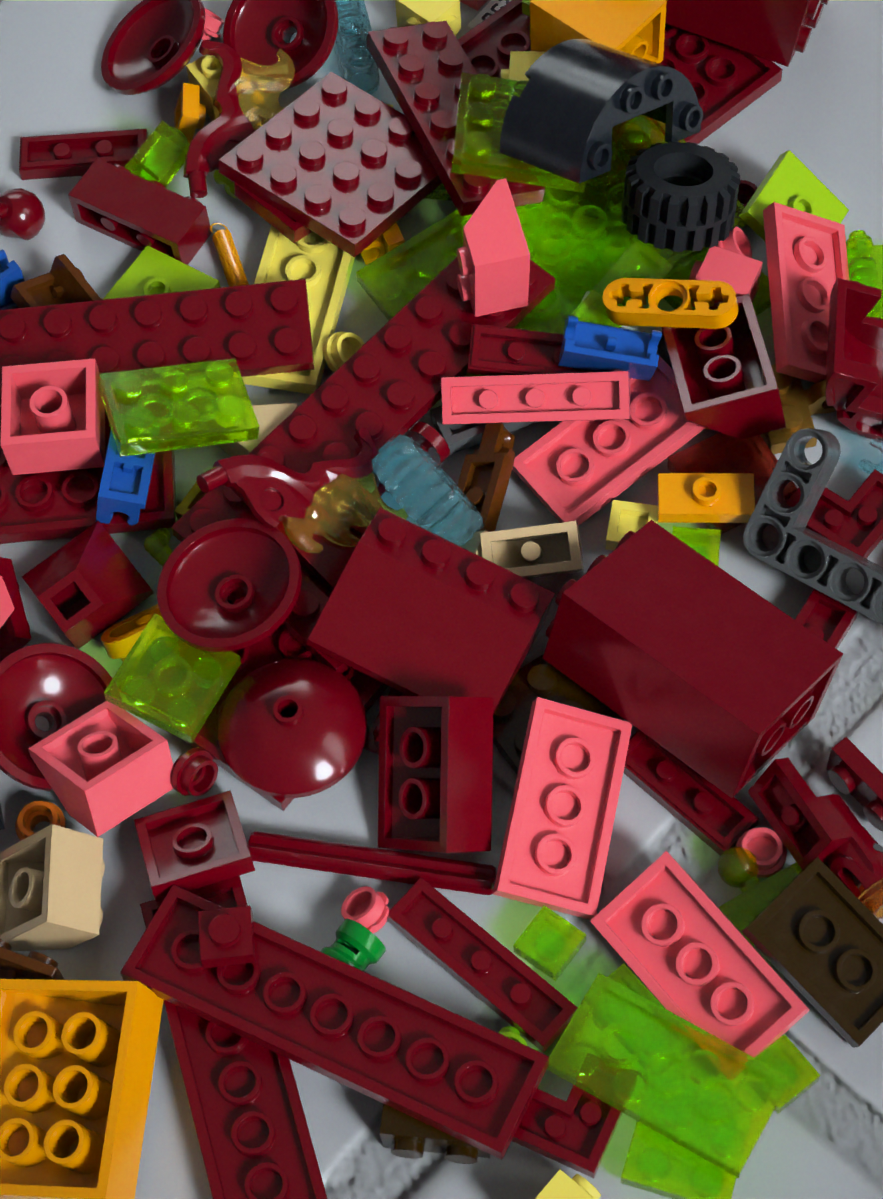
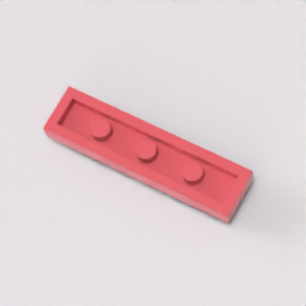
[441,371,631,425]

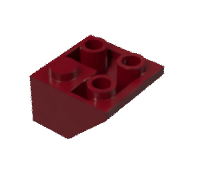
[22,520,154,649]

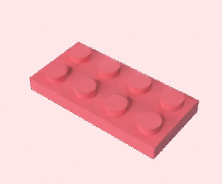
[763,202,850,383]
[512,353,706,525]
[493,697,632,920]
[590,851,810,1082]

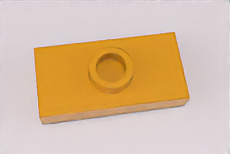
[657,473,755,523]

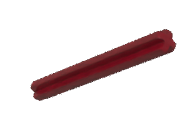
[248,831,497,895]

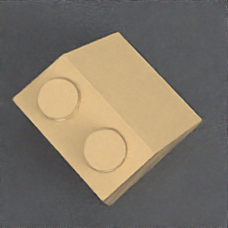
[0,824,105,951]

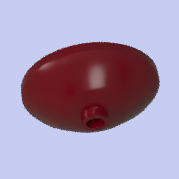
[101,0,206,95]
[223,0,338,91]
[157,518,302,652]
[0,643,124,791]
[218,659,367,798]

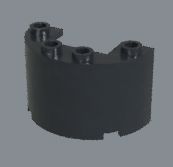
[499,39,703,184]

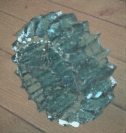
[372,434,484,547]

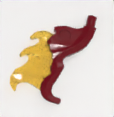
[183,40,295,198]
[196,428,409,553]

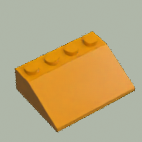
[0,979,164,1199]

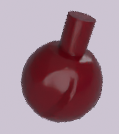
[0,188,45,240]

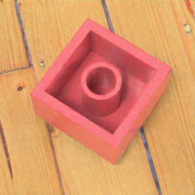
[1,358,105,475]

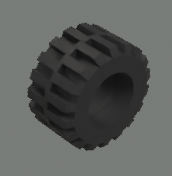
[621,141,740,252]

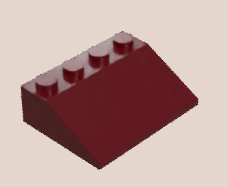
[306,507,555,715]

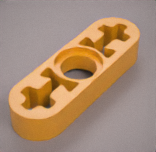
[602,278,739,329]

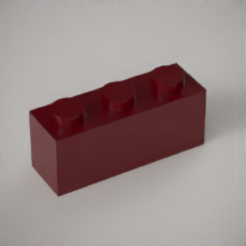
[68,158,212,265]

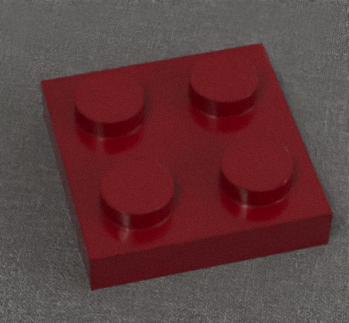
[134,790,255,901]

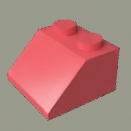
[457,178,530,317]
[28,699,174,837]

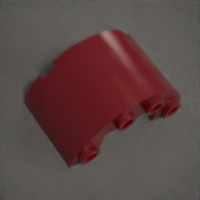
[825,278,883,442]

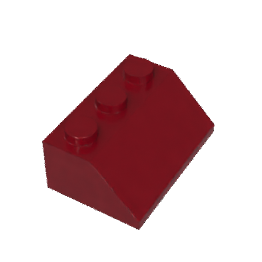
[662,294,786,440]
[377,696,493,853]

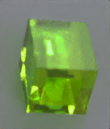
[124,120,190,187]

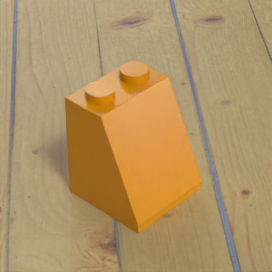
[529,0,667,63]

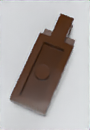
[443,423,515,540]

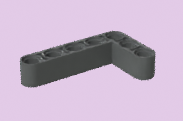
[743,428,883,625]

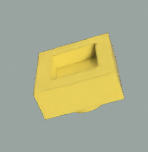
[605,500,658,551]

